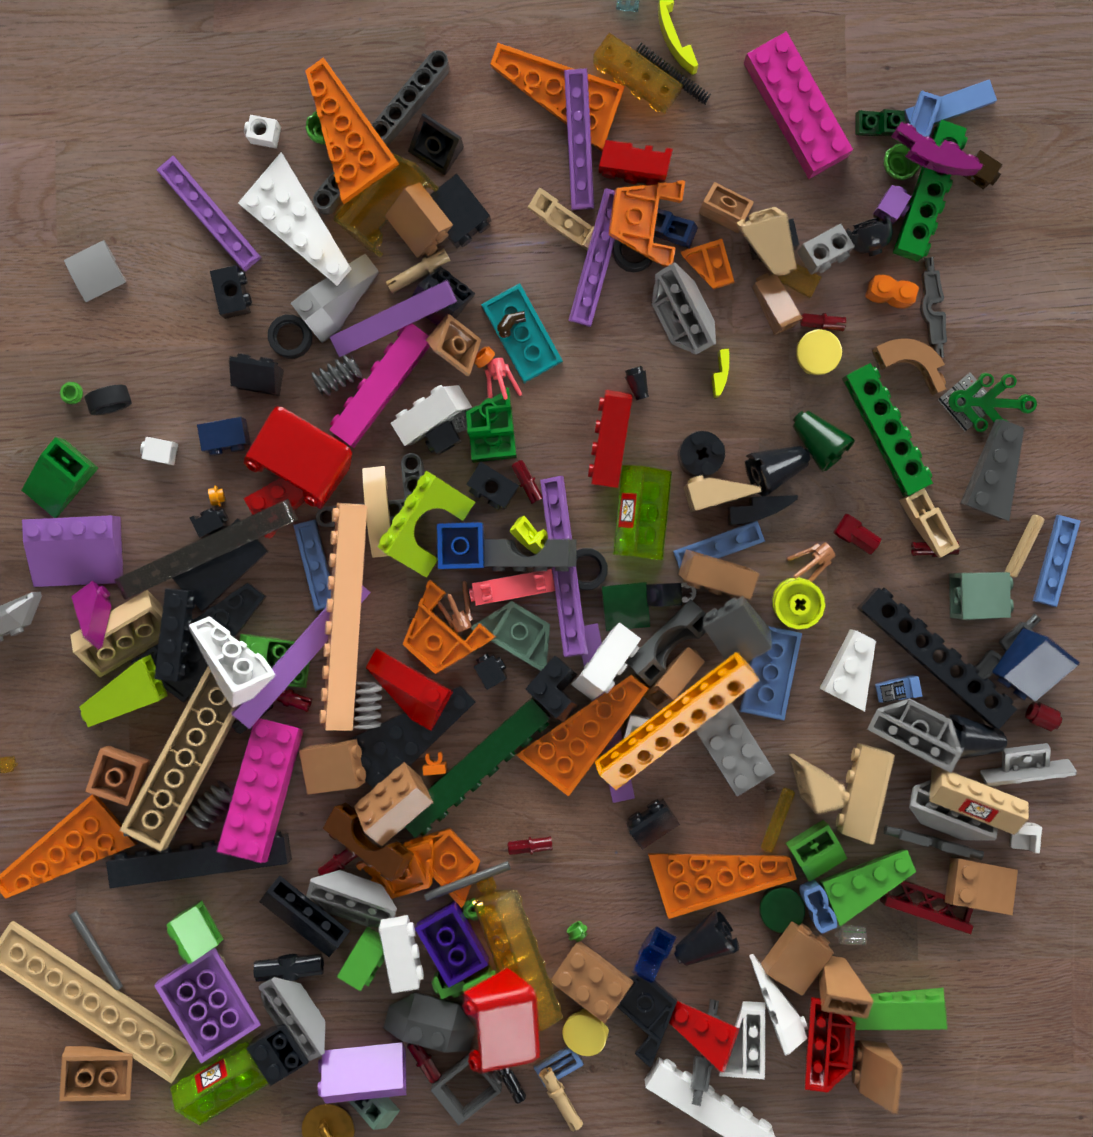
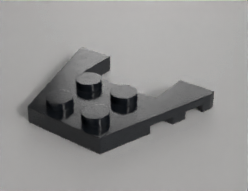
[583,970,677,1067]

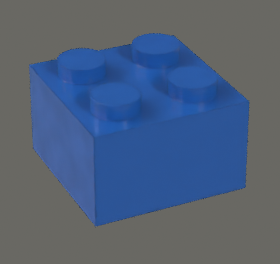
[437,522,485,569]

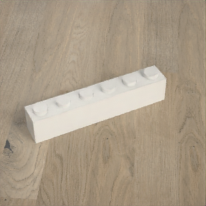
[644,1057,775,1137]

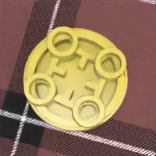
[796,329,842,375]
[562,1009,609,1056]

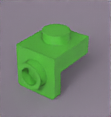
[432,971,465,999]

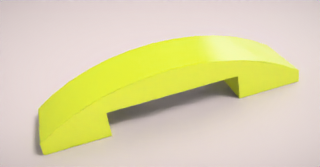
[658,0,698,75]

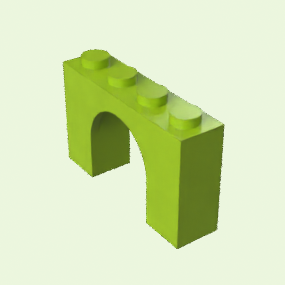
[377,470,475,578]

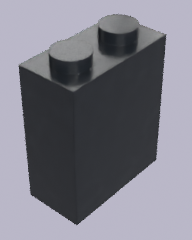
[430,173,491,249]

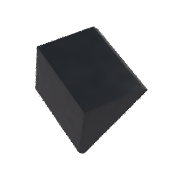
[408,113,464,175]

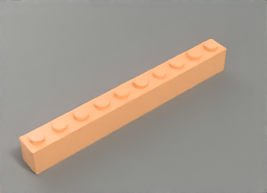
[319,503,367,731]

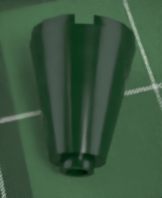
[793,411,856,472]

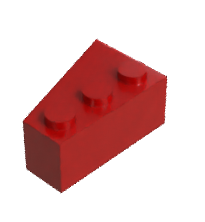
[598,140,673,186]
[244,478,305,539]

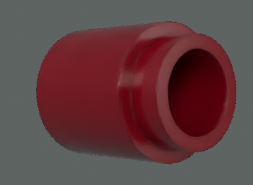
[1025,702,1062,732]

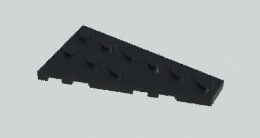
[131,583,267,703]

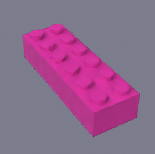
[743,31,853,179]
[217,718,304,863]

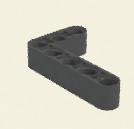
[316,453,427,528]

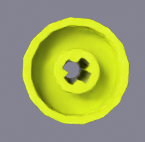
[772,577,825,629]

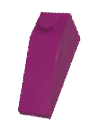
[71,581,111,650]

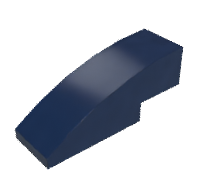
[654,208,698,249]

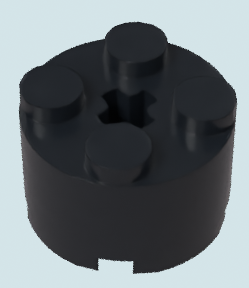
[678,431,725,478]

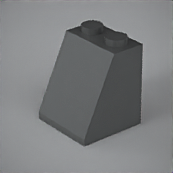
[703,596,772,662]

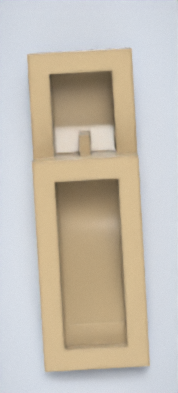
[899,488,959,558]

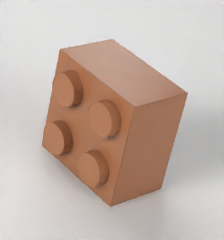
[85,745,151,806]

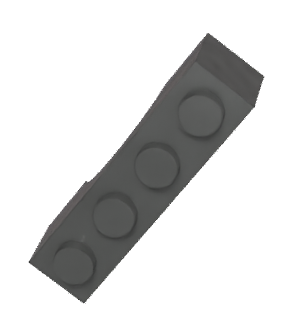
[484,539,576,571]
[627,599,706,687]

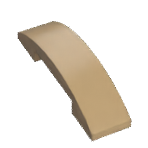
[527,188,594,251]
[362,466,391,558]

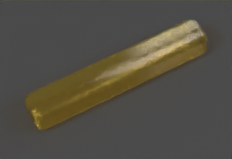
[761,788,795,853]

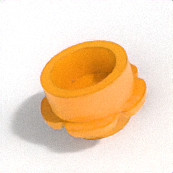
[208,485,225,507]

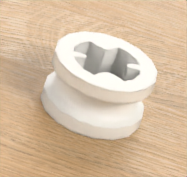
[681,583,696,602]

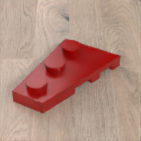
[669,1001,740,1073]

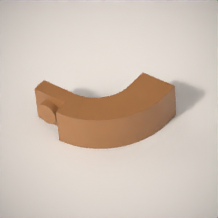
[872,339,946,396]

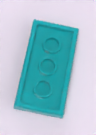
[481,283,563,383]

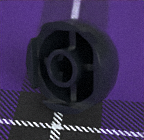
[846,216,893,256]

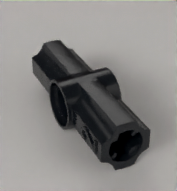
[253,954,324,982]

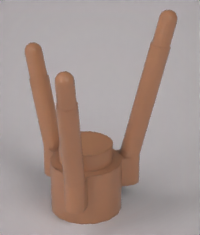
[787,542,836,582]
[437,581,473,633]

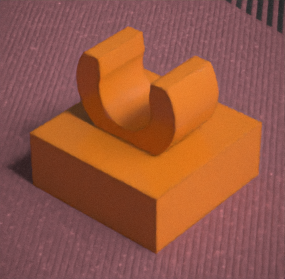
[423,752,448,776]

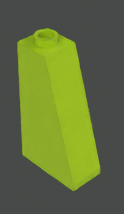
[79,655,168,727]

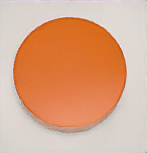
[474,346,495,368]

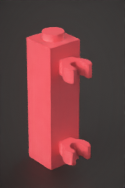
[469,569,555,606]

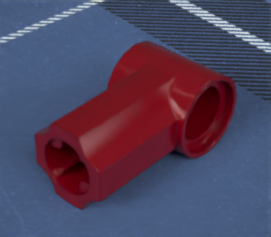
[833,513,882,555]

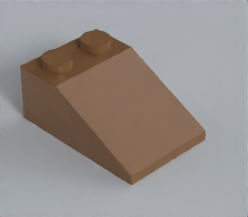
[945,858,1018,915]
[852,1040,903,1113]
[59,1046,133,1101]

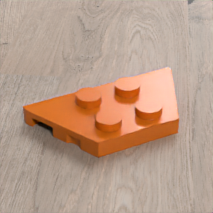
[403,828,480,908]
[356,839,433,899]

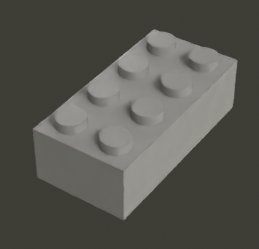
[695,703,775,797]

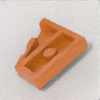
[681,239,735,290]

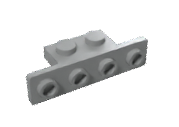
[980,743,1077,786]

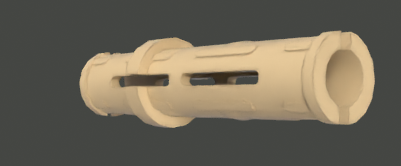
[386,248,451,294]
[539,1067,583,1131]

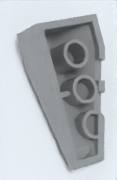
[291,254,379,343]

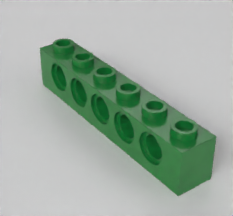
[893,120,968,262]
[842,363,933,497]

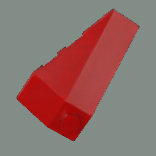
[366,648,453,731]

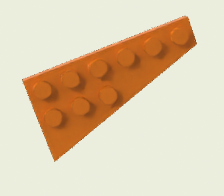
[490,43,625,152]
[305,57,399,204]
[516,675,650,797]
[0,794,138,899]
[648,853,797,919]

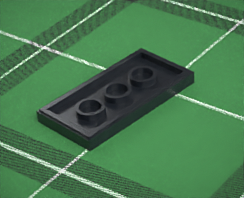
[172,518,269,611]

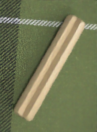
[1005,515,1045,577]

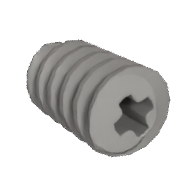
[353,682,382,729]

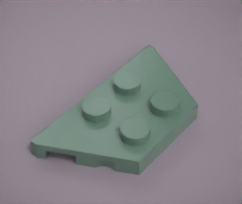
[471,601,550,671]

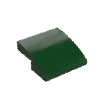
[602,582,650,631]

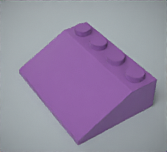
[22,515,123,587]
[154,947,261,1063]

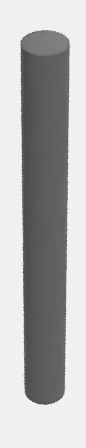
[424,861,511,901]
[69,910,123,991]

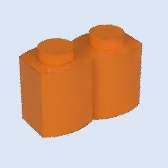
[865,275,919,309]

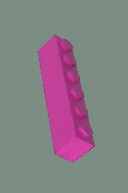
[329,323,430,448]

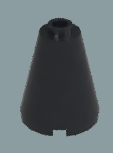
[745,446,810,496]
[949,714,1007,759]
[674,910,739,966]

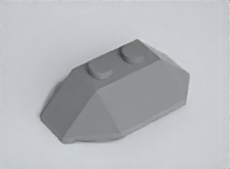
[652,263,716,355]
[0,592,42,642]
[867,698,962,773]
[909,780,998,841]
[306,870,397,927]
[258,977,325,1061]

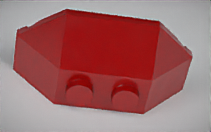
[805,997,856,1093]

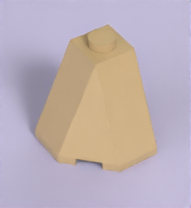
[737,207,796,276]

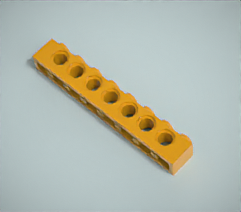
[595,652,759,790]

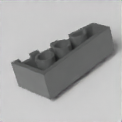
[960,419,1024,521]

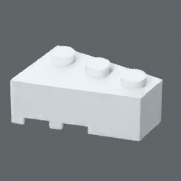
[391,385,473,446]
[571,622,641,700]
[820,629,876,711]
[379,915,424,993]
[719,1001,766,1079]

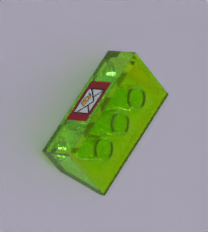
[613,465,672,560]
[170,1041,268,1126]

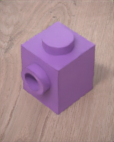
[873,185,911,225]

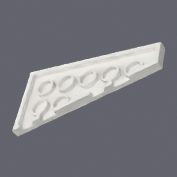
[238,152,351,286]

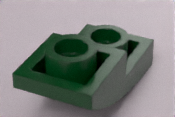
[855,109,905,136]

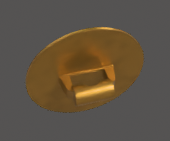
[302,1104,355,1137]

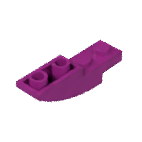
[891,122,983,176]

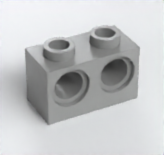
[797,224,855,275]

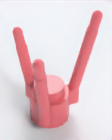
[485,358,522,400]

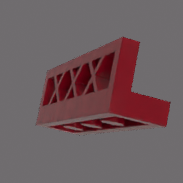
[880,881,974,934]

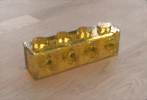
[593,32,683,114]

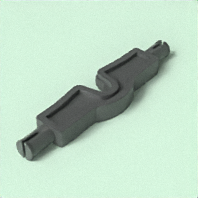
[920,257,947,358]
[968,614,1041,690]
[883,825,984,860]
[691,999,720,1106]

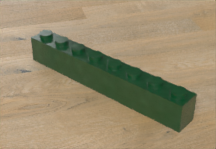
[405,697,550,838]

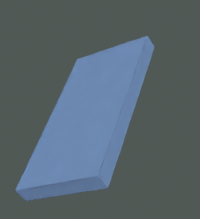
[739,626,802,721]

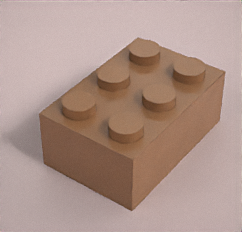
[678,549,759,600]
[354,762,433,846]
[550,941,634,1024]

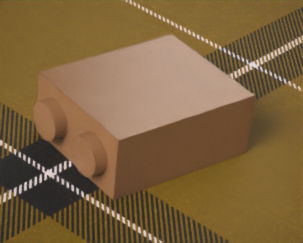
[385,182,453,258]
[299,739,366,795]
[761,921,834,996]

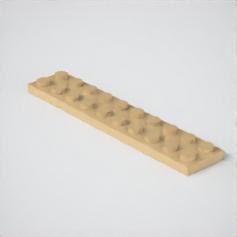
[0,921,193,1084]

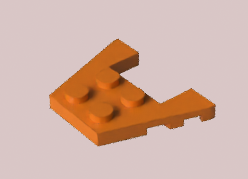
[608,180,685,268]
[402,580,496,674]

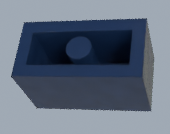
[197,417,251,456]

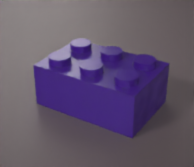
[415,901,489,988]

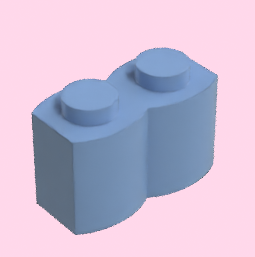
[799,880,837,933]

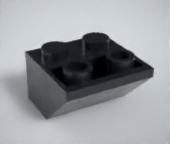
[412,266,475,326]
[229,353,284,396]
[626,799,680,850]
[246,1024,309,1086]

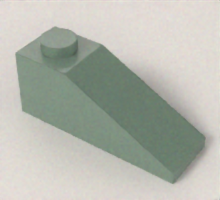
[348,1097,400,1130]

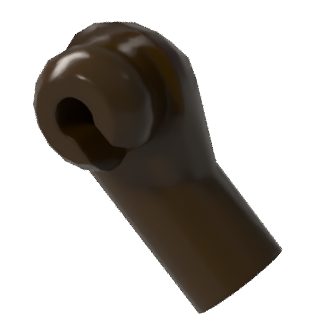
[497,311,526,338]

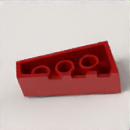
[588,390,632,488]

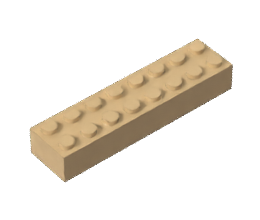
[120,666,238,851]

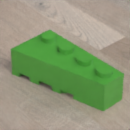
[819,848,916,926]
[852,988,947,1030]

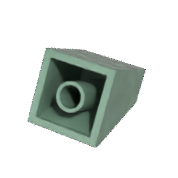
[949,572,1014,619]

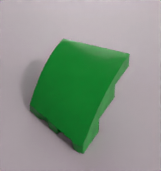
[466,387,517,463]

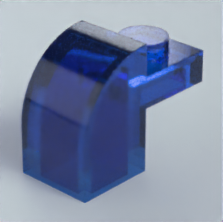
[632,926,676,983]

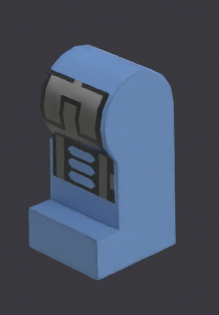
[875,675,922,703]

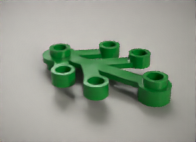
[948,373,1037,432]

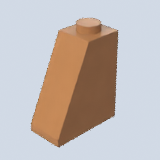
[752,273,802,336]
[644,646,705,710]
[818,956,873,1019]

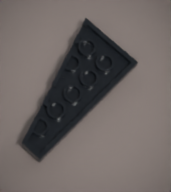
[348,686,476,789]

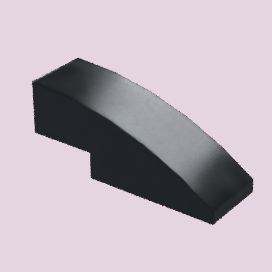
[728,495,798,525]

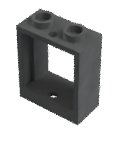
[431,1049,502,1126]

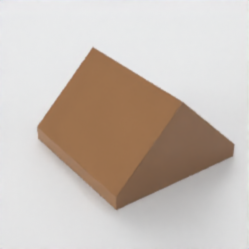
[698,182,754,233]
[426,314,482,376]

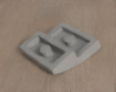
[64,240,126,302]

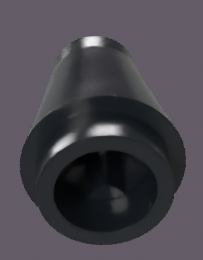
[625,366,649,400]

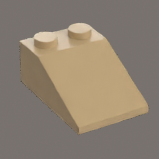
[684,475,761,512]

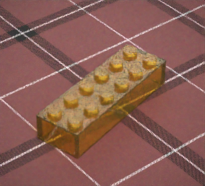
[472,889,563,1031]

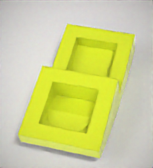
[711,349,729,398]
[510,516,548,554]

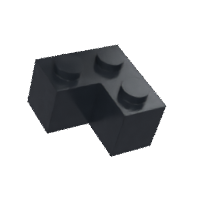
[525,656,578,722]

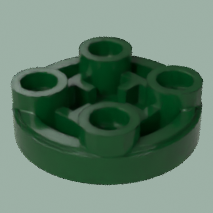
[759,887,805,933]

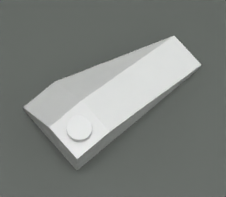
[189,617,275,707]
[749,954,808,1055]

